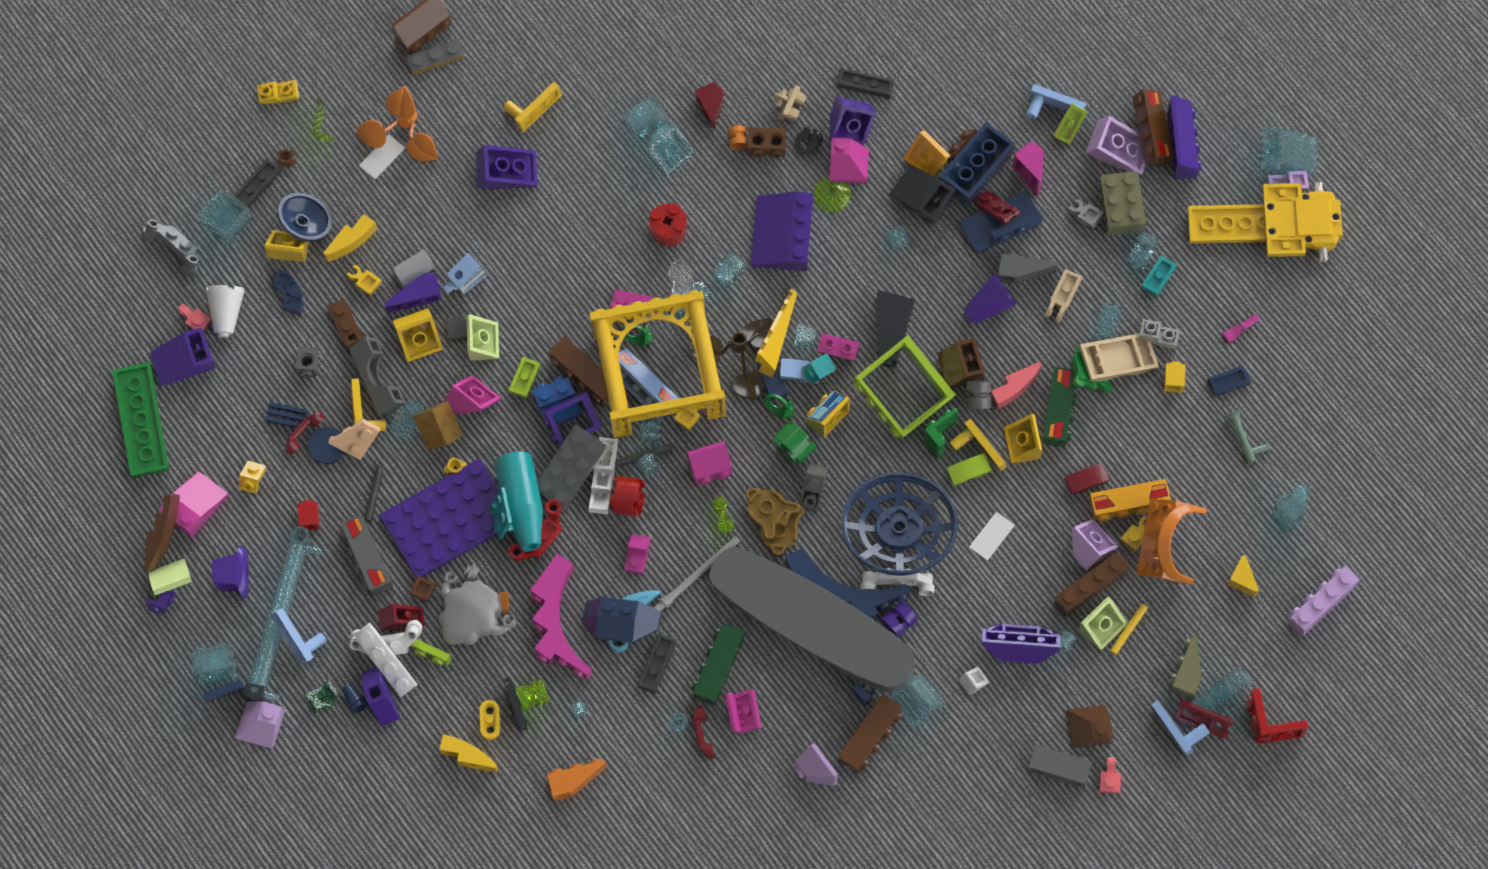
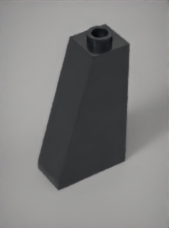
[877,290,915,368]

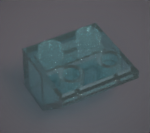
[1272,483,1310,533]

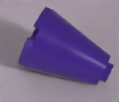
[963,275,1017,324]

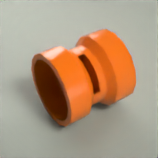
[727,125,748,150]

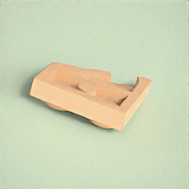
[328,419,380,460]

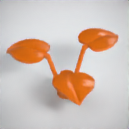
[356,86,438,162]

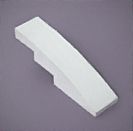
[589,437,618,514]

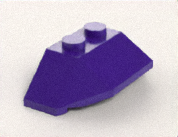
[982,624,1061,664]

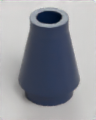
[342,684,367,714]

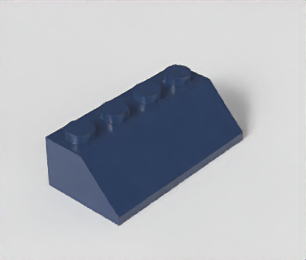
[939,122,1015,207]

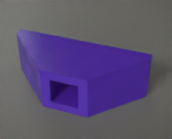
[362,666,400,726]

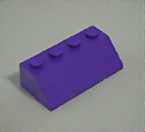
[1167,95,1201,179]

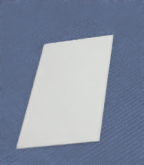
[359,135,405,179]
[969,512,1015,560]

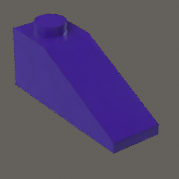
[384,273,442,314]

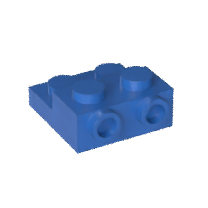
[532,376,583,429]

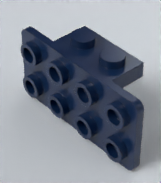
[961,191,1042,253]

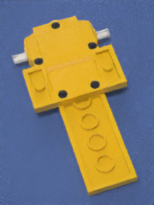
[1188,182,1343,262]

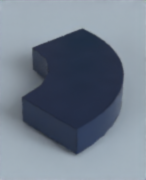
[272,269,303,316]

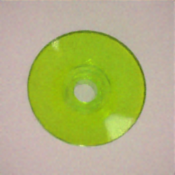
[814,177,851,212]

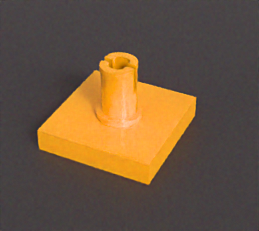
[904,130,950,177]

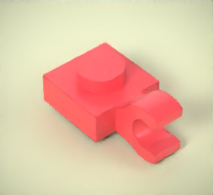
[178,303,212,332]
[1100,757,1121,794]

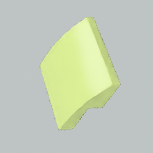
[148,558,192,595]

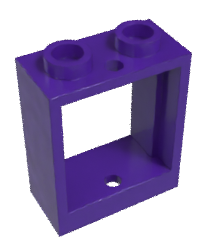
[542,392,603,446]

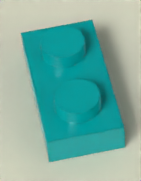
[1141,256,1177,297]

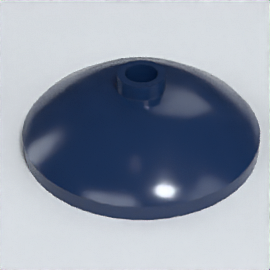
[277,193,332,242]

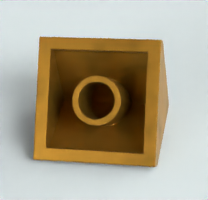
[413,400,463,451]

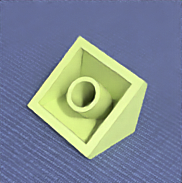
[467,314,499,360]
[1079,597,1128,650]

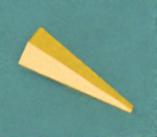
[755,289,797,378]

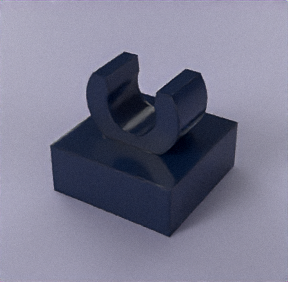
[852,683,876,706]

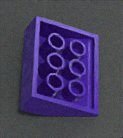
[751,191,813,271]

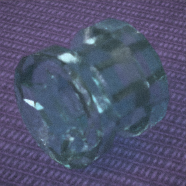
[637,453,661,476]
[1058,629,1077,653]

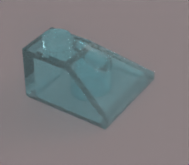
[647,120,695,176]

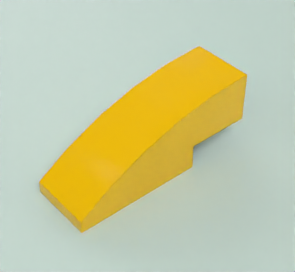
[323,214,377,262]
[440,734,498,773]

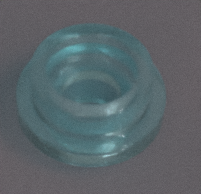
[669,712,688,732]

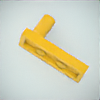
[503,82,562,132]
[350,379,386,431]
[949,418,1007,471]

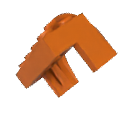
[1136,498,1207,585]

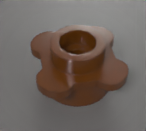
[277,149,296,168]

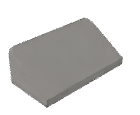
[393,249,436,287]

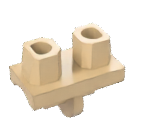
[773,85,807,121]

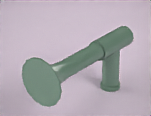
[1224,410,1270,464]

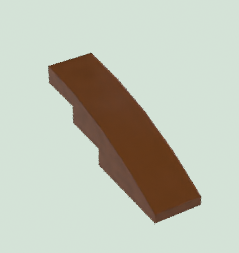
[144,494,180,570]

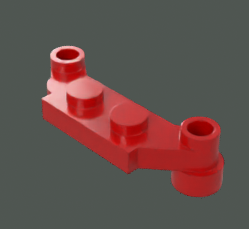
[509,499,563,562]

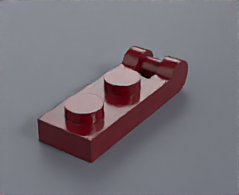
[973,190,1020,226]
[1175,700,1234,739]

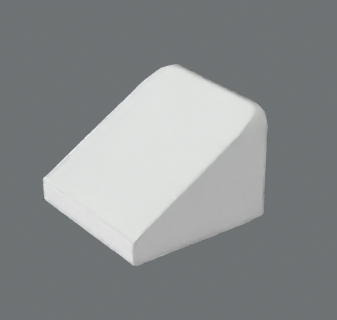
[959,667,989,695]

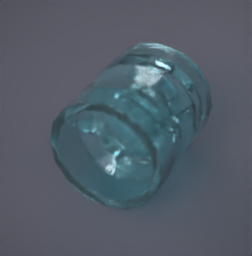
[711,252,747,288]

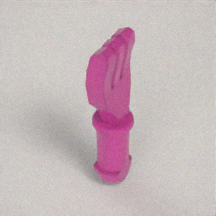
[1222,314,1259,343]

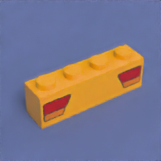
[1089,479,1171,522]

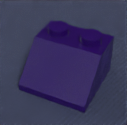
[830,97,877,146]

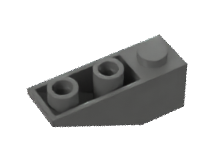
[998,253,1058,284]

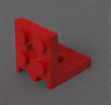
[1246,688,1308,745]

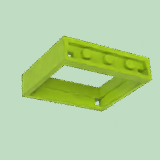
[852,335,955,439]

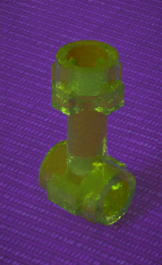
[713,496,735,534]

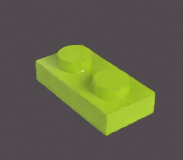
[1053,103,1088,145]
[509,357,541,399]
[412,639,452,666]

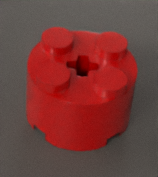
[649,203,687,247]
[609,476,646,517]

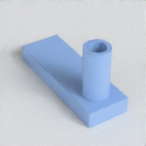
[1026,84,1086,119]
[269,608,327,663]
[1152,701,1210,755]

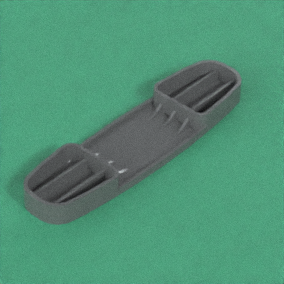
[710,547,915,693]

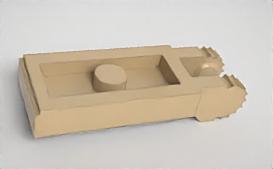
[1045,269,1083,323]

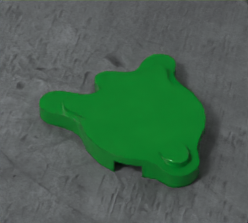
[1071,345,1113,393]

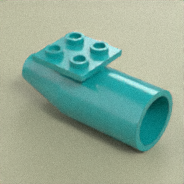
[490,452,543,551]

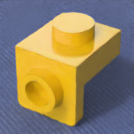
[239,461,266,494]

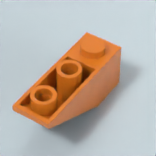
[547,759,607,801]

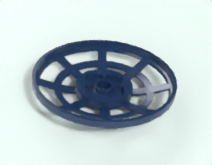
[841,472,958,576]

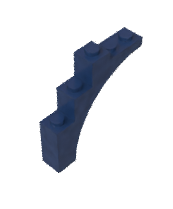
[785,548,910,621]

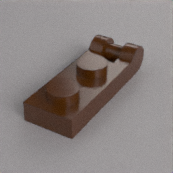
[327,299,363,352]

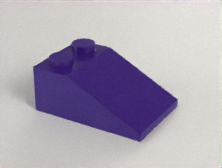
[476,145,538,189]

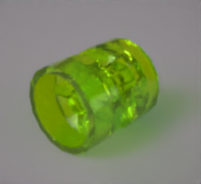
[515,678,550,711]

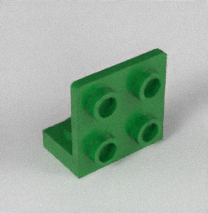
[924,408,958,459]

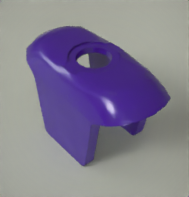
[212,545,249,601]

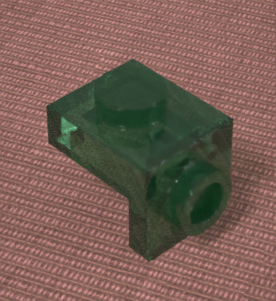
[305,680,339,713]

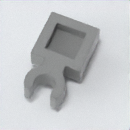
[1069,199,1104,229]

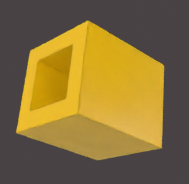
[1164,362,1185,393]

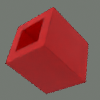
[298,500,320,531]

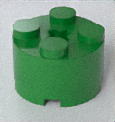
[773,420,817,466]

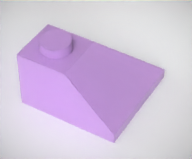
[1072,519,1118,571]
[235,702,285,749]
[794,743,838,786]

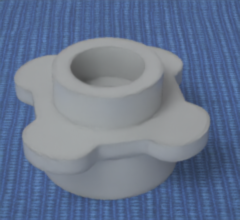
[463,563,479,582]

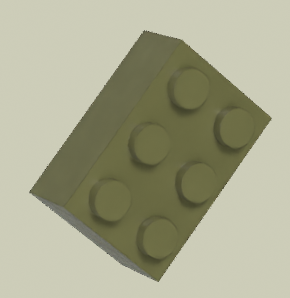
[1099,171,1146,236]

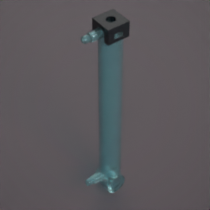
[242,526,323,702]

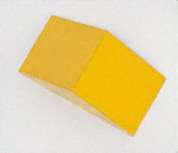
[1228,555,1259,597]

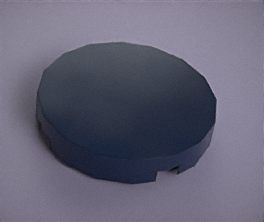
[308,426,345,465]

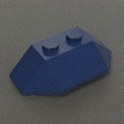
[582,597,662,643]

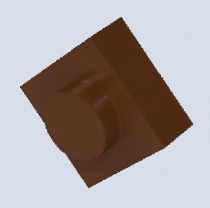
[410,576,437,602]

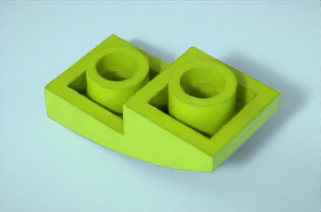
[947,453,992,486]

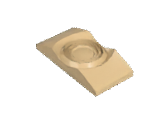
[1079,334,1159,381]

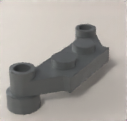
[141,219,199,277]

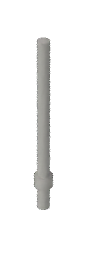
[654,536,740,611]

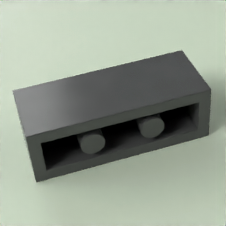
[1028,744,1092,789]

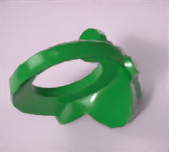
[622,325,653,346]
[764,394,794,419]

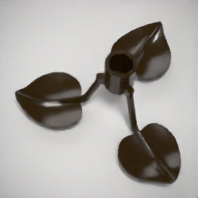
[689,318,772,400]

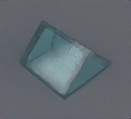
[891,673,946,727]

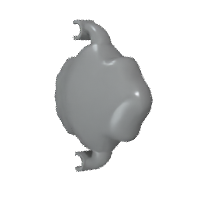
[439,572,516,645]

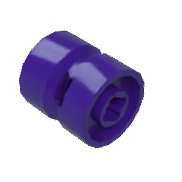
[881,602,918,638]

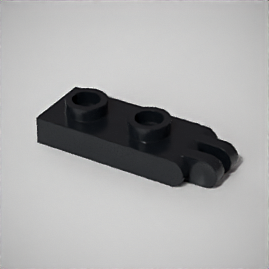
[504,677,528,731]

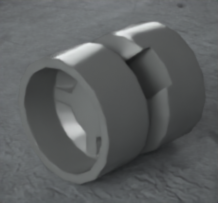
[966,380,991,409]

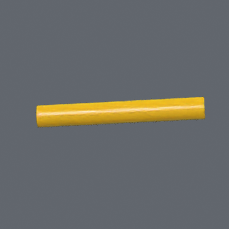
[1110,604,1148,655]

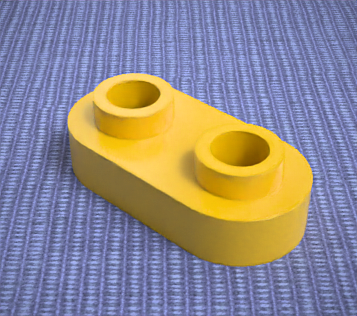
[480,700,500,740]

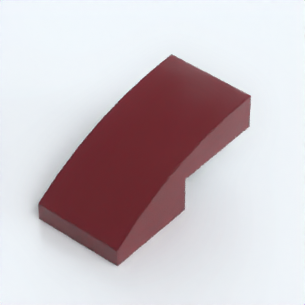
[1064,463,1109,495]

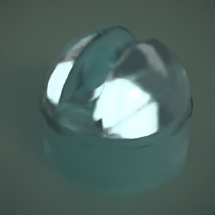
[571,701,587,718]

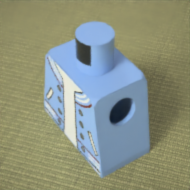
[443,253,488,296]

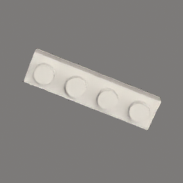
[353,623,418,697]

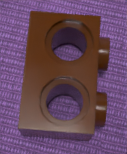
[748,127,786,158]

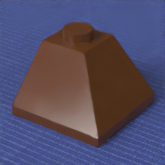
[1067,705,1113,748]

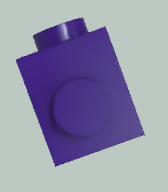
[145,589,175,613]

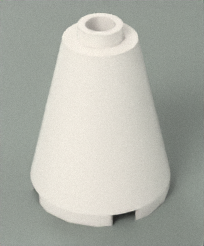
[206,285,244,338]

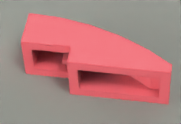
[990,362,1041,410]

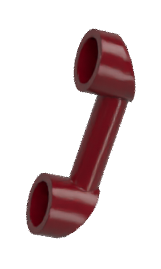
[285,412,325,456]
[693,705,715,759]

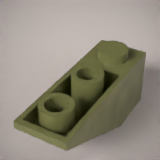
[1169,634,1202,700]

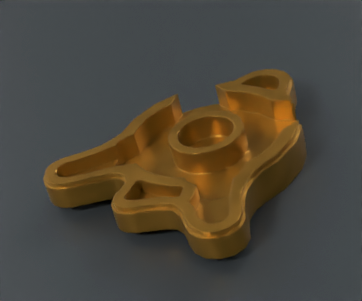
[746,488,800,540]
[760,506,805,556]

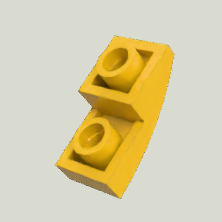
[257,80,299,104]

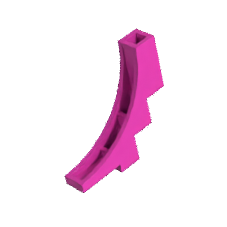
[530,553,592,680]

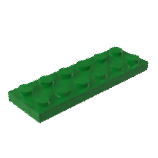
[112,362,170,478]

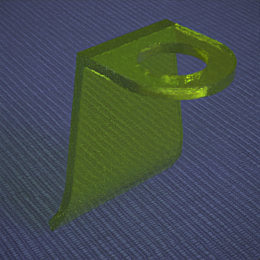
[313,98,335,142]

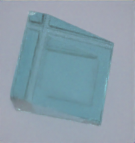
[794,324,816,348]

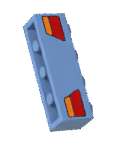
[619,348,679,420]

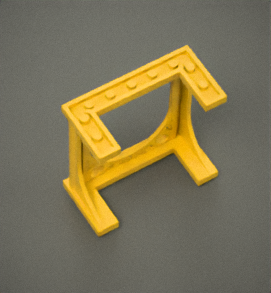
[590,290,726,438]

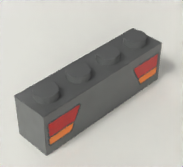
[339,514,393,596]

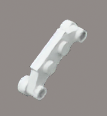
[860,568,934,596]
[349,620,422,659]

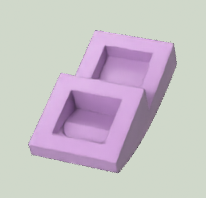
[1266,171,1309,191]

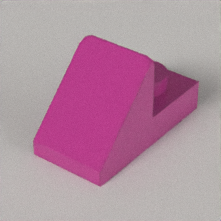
[624,534,651,575]

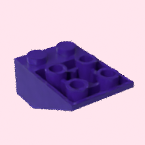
[150,327,216,386]

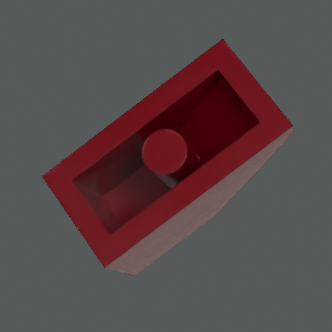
[695,81,725,128]
[378,604,425,631]

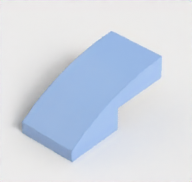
[780,358,819,383]

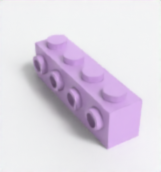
[1288,566,1360,637]

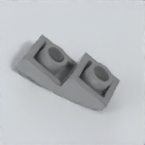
[1139,319,1180,350]

